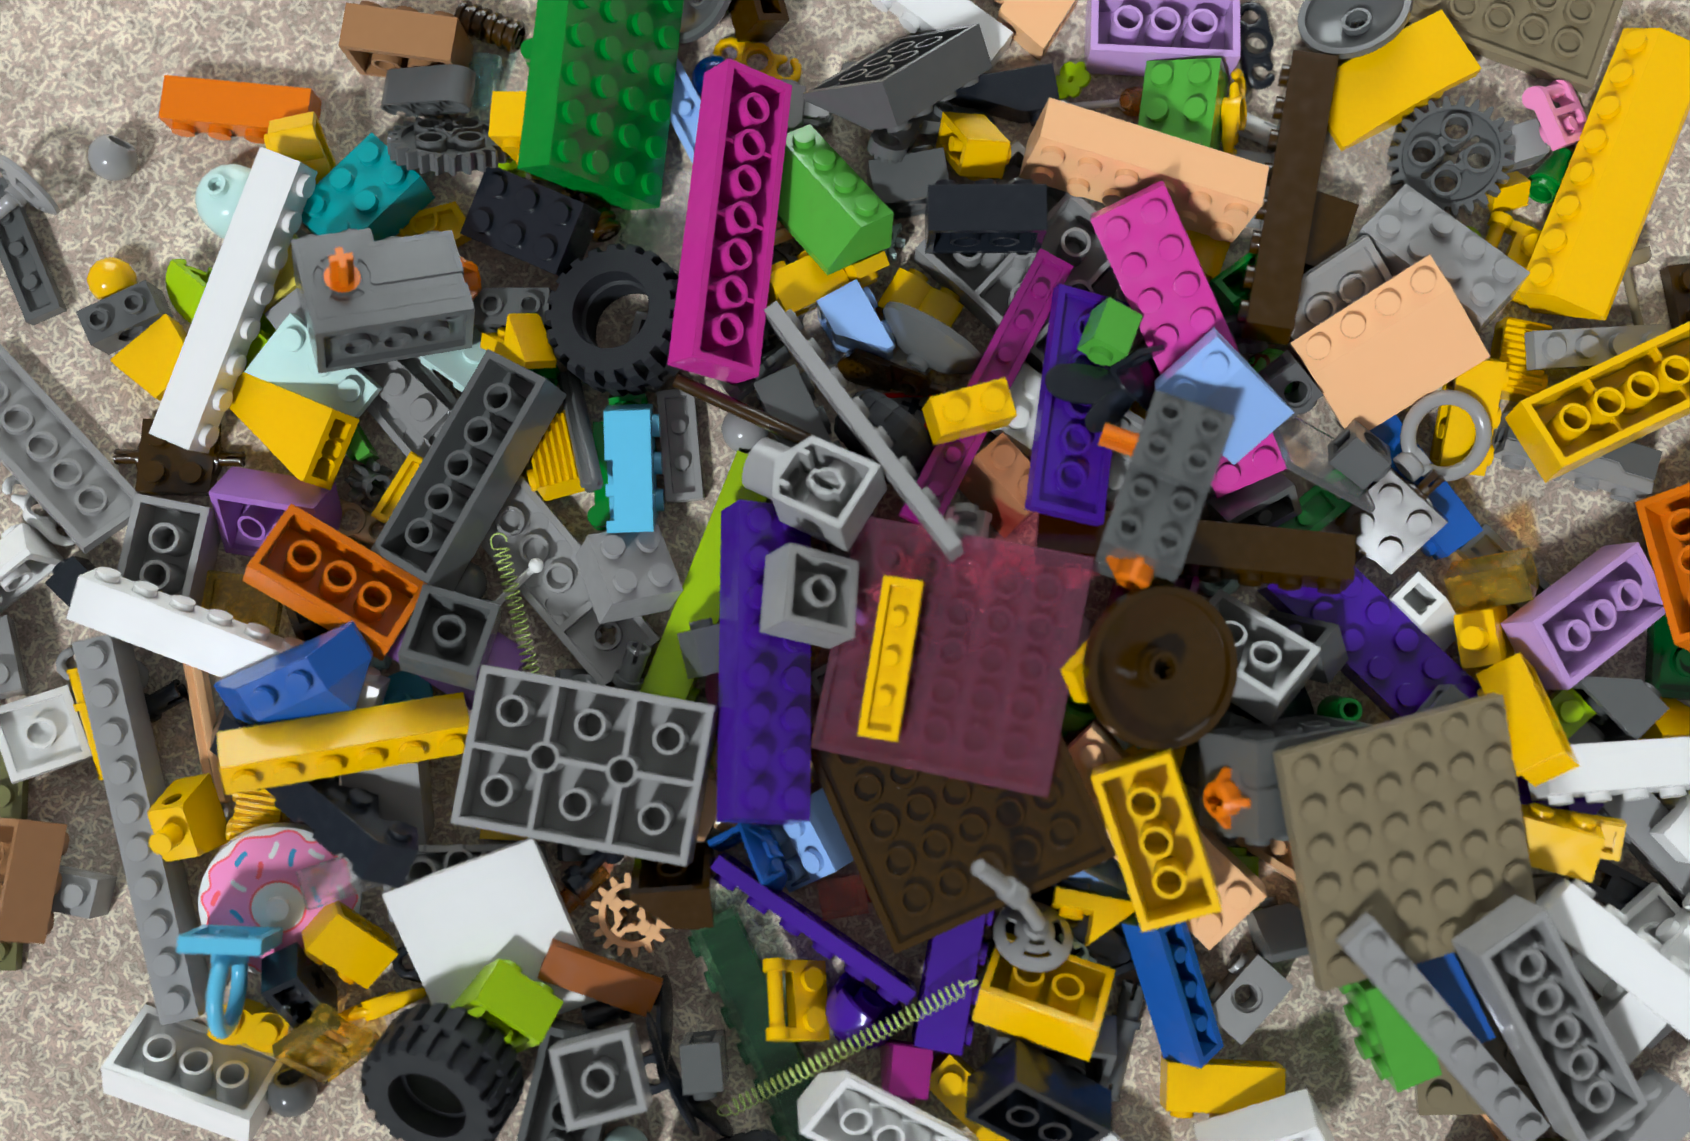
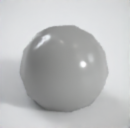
[88,134,138,181]
[721,413,769,453]

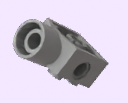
[742,435,887,552]

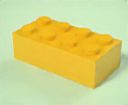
[1091,749,1222,932]

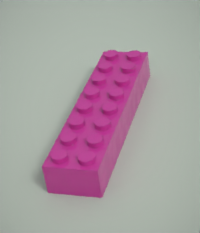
[668,58,792,384]
[1090,180,1290,498]

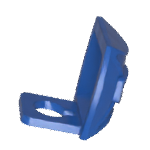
[707,823,787,891]

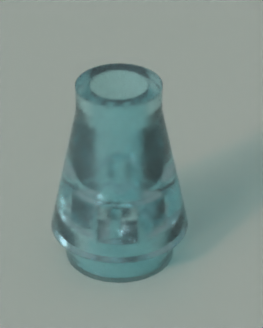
[468,53,505,110]

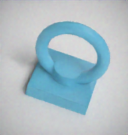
[176,924,283,1039]

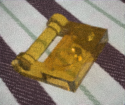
[272,1003,379,1085]

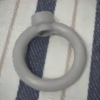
[1393,390,1492,482]

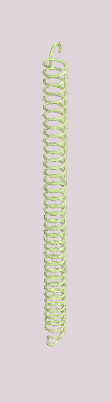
[490,532,540,674]
[717,980,978,1116]

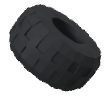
[834,389,935,486]

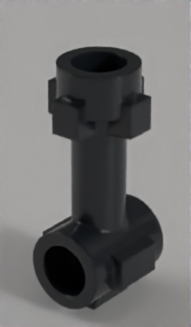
[561,850,624,895]

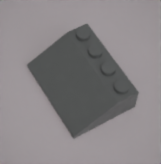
[802,23,993,133]

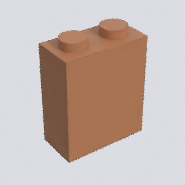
[958,432,1034,539]

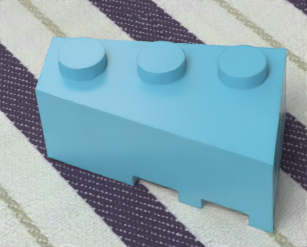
[603,404,665,533]

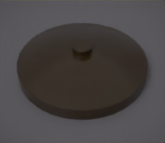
[1083,586,1238,750]

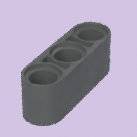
[380,64,477,117]

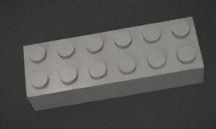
[1451,895,1649,1141]

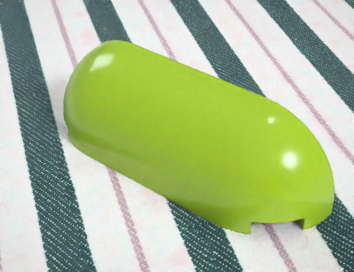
[166,259,276,369]

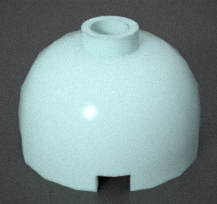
[195,164,251,239]

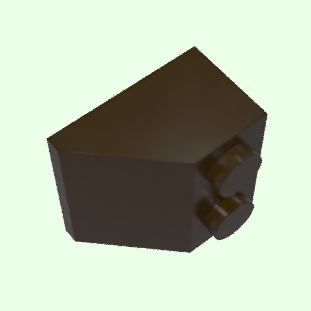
[630,842,717,930]

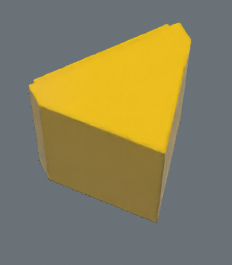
[1486,171,1531,215]

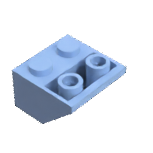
[816,279,896,361]
[755,788,854,893]

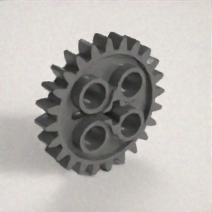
[1387,95,1516,219]
[387,114,511,176]

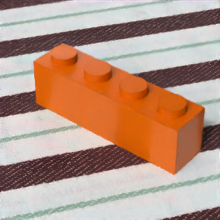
[158,75,322,144]

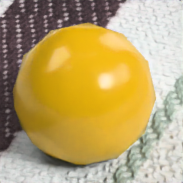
[87,257,138,300]

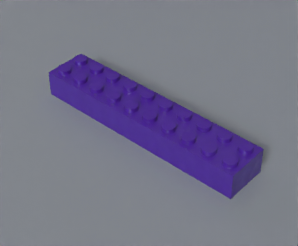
[1257,567,1604,815]

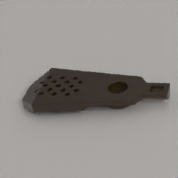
[837,348,948,397]

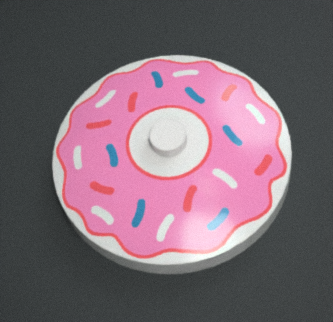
[198,822,362,975]

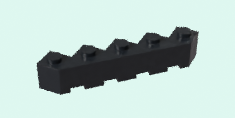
[210,701,418,888]

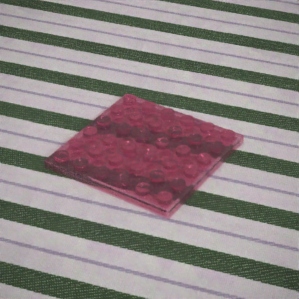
[811,516,1094,798]

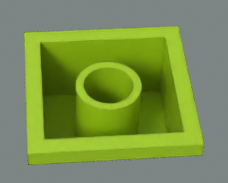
[450,958,564,1053]

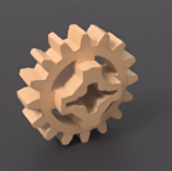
[589,871,671,958]

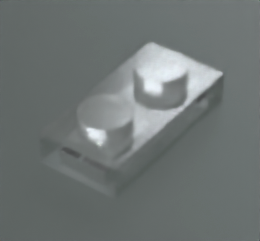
[295,855,382,911]

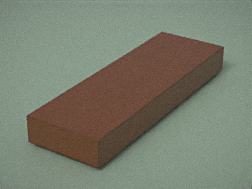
[537,938,663,1018]

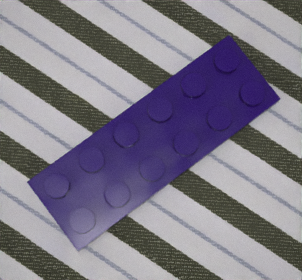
[1024,284,1129,527]
[710,851,917,1006]

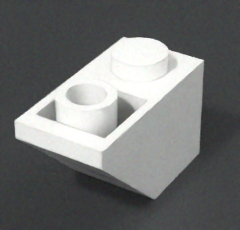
[1387,572,1457,651]

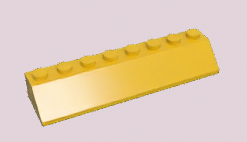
[1517,28,1690,321]

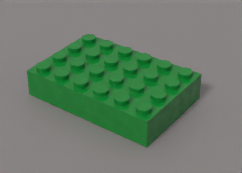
[517,0,684,211]

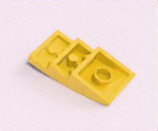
[1327,9,1482,152]

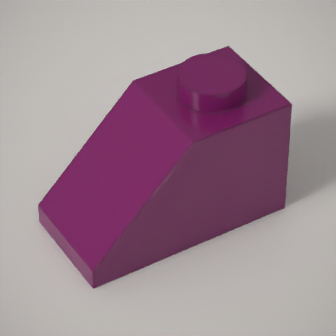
[880,1039,933,1105]

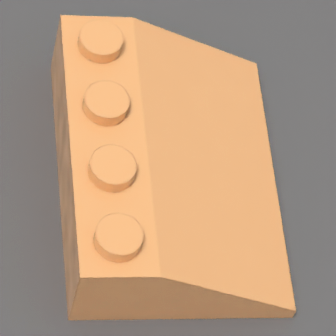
[1290,254,1490,431]

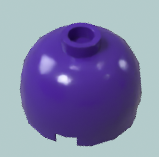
[825,972,905,1050]

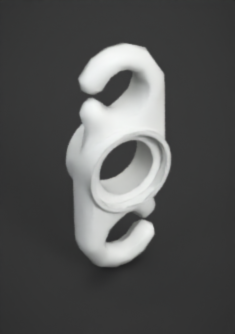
[2,475,75,547]

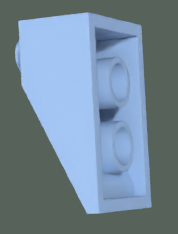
[1154,327,1294,465]

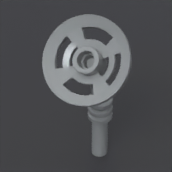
[0,155,60,220]
[972,860,1073,972]

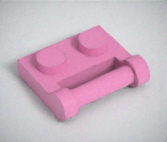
[1522,79,1587,151]

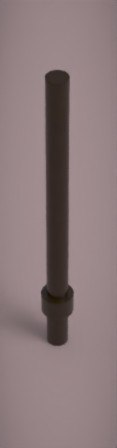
[673,373,887,481]

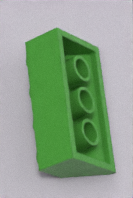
[777,124,893,275]

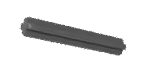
[558,370,603,493]

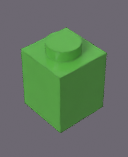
[1077,297,1143,367]

